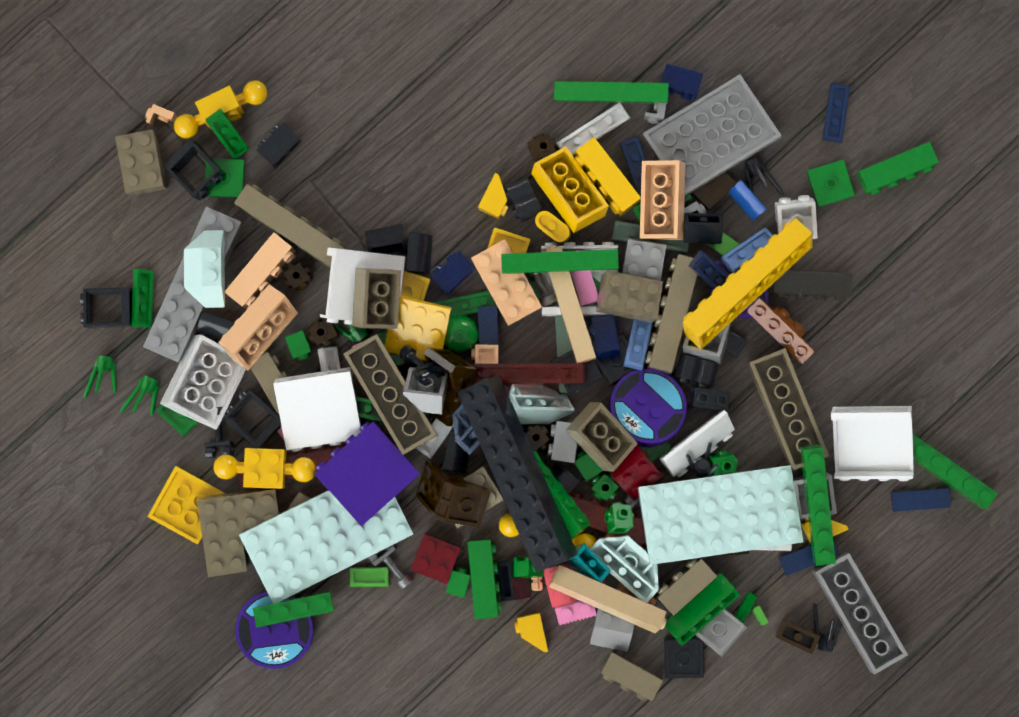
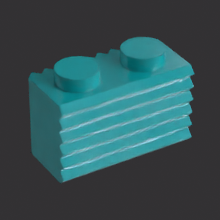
[567,543,611,583]

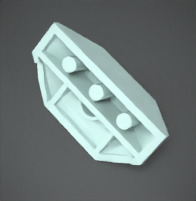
[184,230,225,308]
[508,384,575,424]
[591,535,659,603]

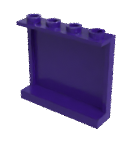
[314,421,420,526]

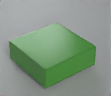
[751,604,769,626]

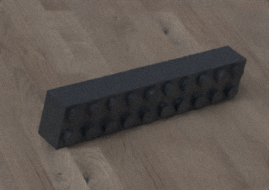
[457,374,578,572]

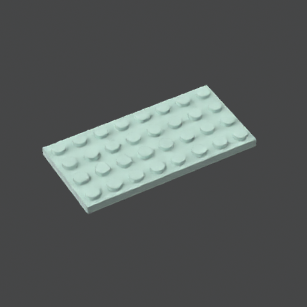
[638,465,803,565]
[239,490,413,604]

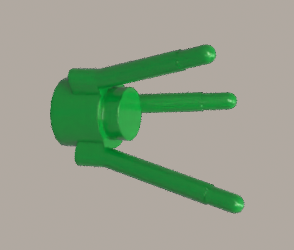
[334,323,369,344]
[83,356,117,398]
[120,375,159,415]

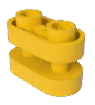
[535,211,571,243]

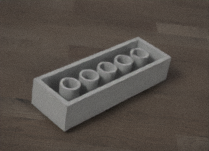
[812,552,908,675]

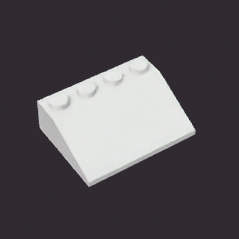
[160,334,246,430]
[659,410,735,477]

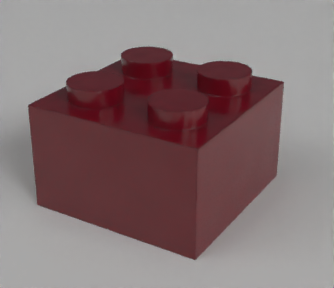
[609,445,663,500]
[411,533,461,584]

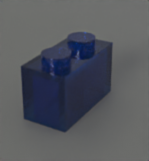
[661,63,703,100]
[431,251,475,295]
[589,314,621,359]

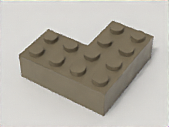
[197,488,279,577]

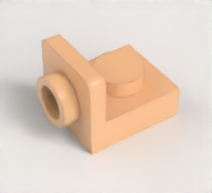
[145,104,177,126]
[471,345,499,364]

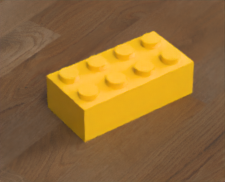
[575,137,641,217]
[531,146,609,233]

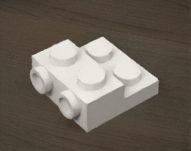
[774,195,818,239]

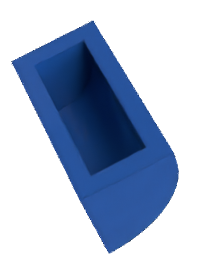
[728,180,767,221]

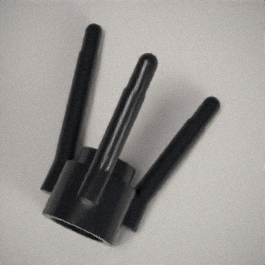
[744,158,784,196]
[686,442,718,478]
[813,603,842,652]

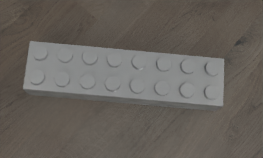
[143,207,244,363]

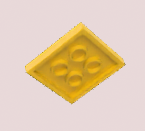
[385,296,452,361]
[147,466,225,544]

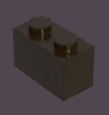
[775,618,820,654]

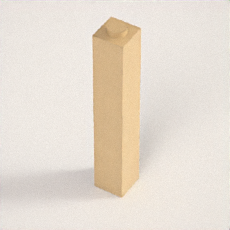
[546,245,596,365]
[549,565,667,633]

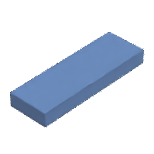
[720,227,773,273]
[623,319,653,370]

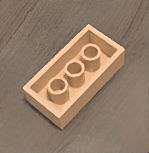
[640,160,685,240]
[225,232,296,309]
[471,239,542,326]
[218,285,298,371]

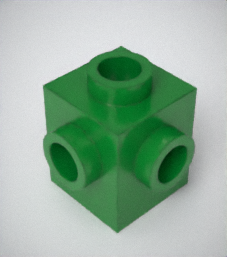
[708,450,738,476]
[591,474,619,501]
[604,502,634,533]

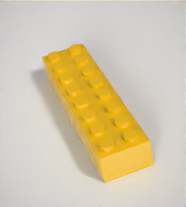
[683,218,812,350]

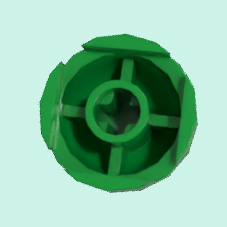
[444,315,479,353]

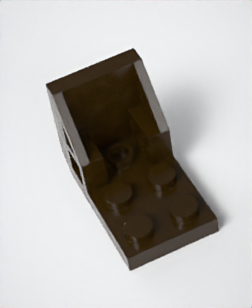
[424,347,478,427]
[416,460,490,527]

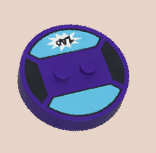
[608,369,687,447]
[235,591,314,669]

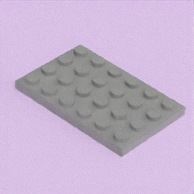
[643,74,781,196]

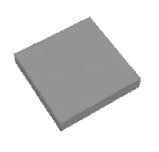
[695,609,747,657]

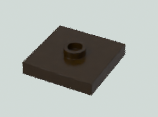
[691,172,737,210]

